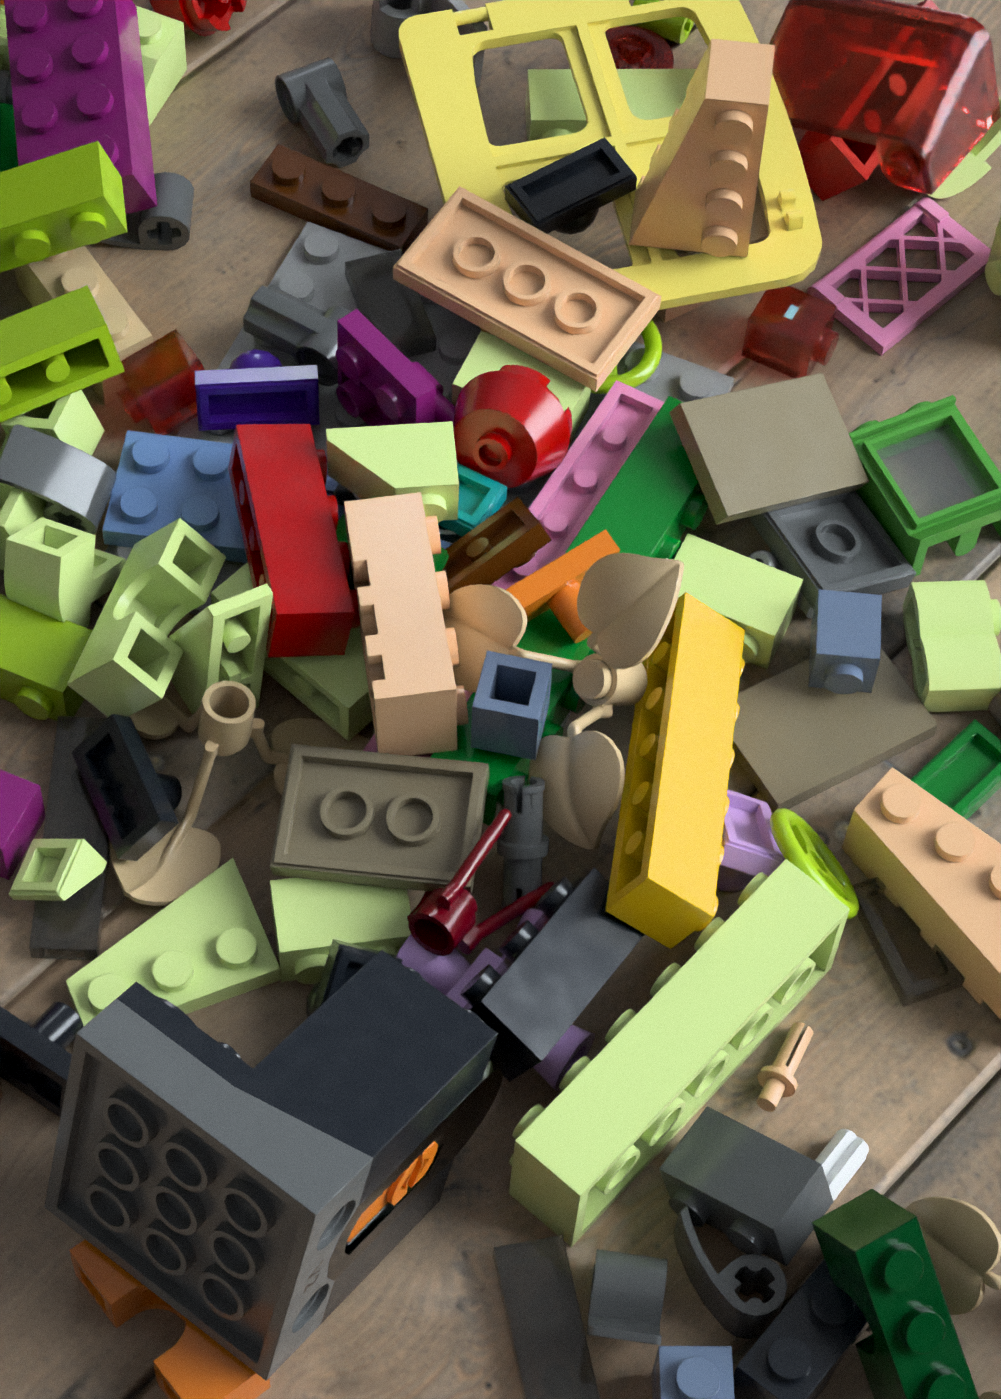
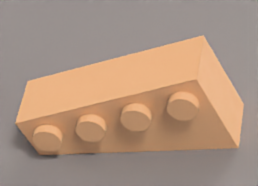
[629,39,775,257]
[344,492,468,756]
[842,767,1001,1020]

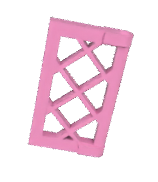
[807,197,991,356]

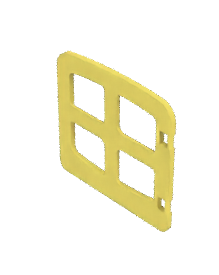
[399,0,822,335]

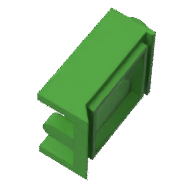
[849,395,1001,576]

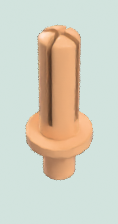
[757,1022,814,1112]

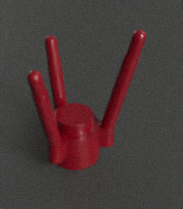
[407,809,555,956]

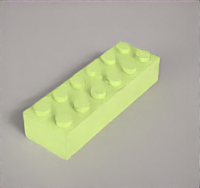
[509,859,850,1247]

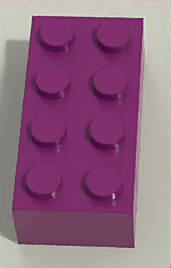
[4,0,157,214]

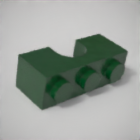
[811,1189,979,1399]

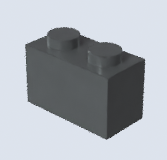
[659,1106,834,1267]

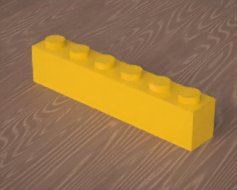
[605,592,745,949]

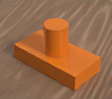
[505,529,620,643]

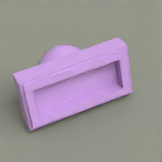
[717,789,785,892]

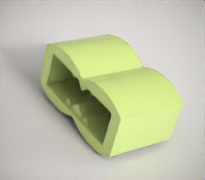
[903,580,1001,712]

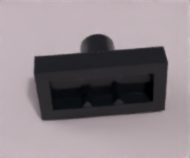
[71,714,182,861]
[0,1002,83,1117]

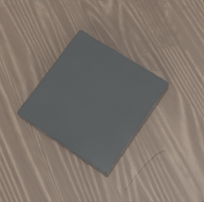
[750,491,917,610]

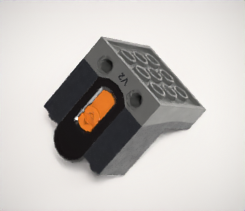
[44,950,503,1381]

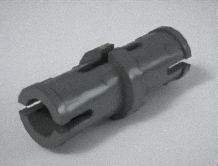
[497,776,549,915]

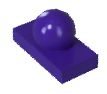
[195,349,320,431]

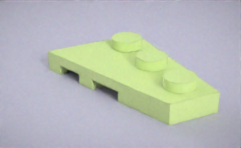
[66,858,281,1027]

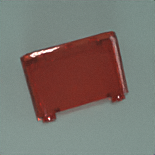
[769,0,1001,195]

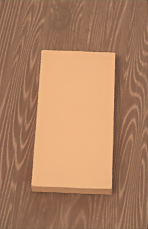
[393,186,661,392]

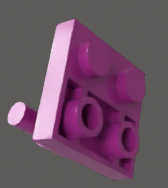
[336,308,455,426]

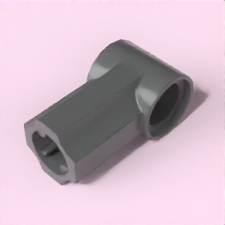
[275,57,369,168]
[243,285,352,386]

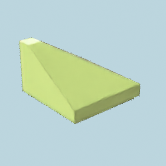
[8,839,107,901]

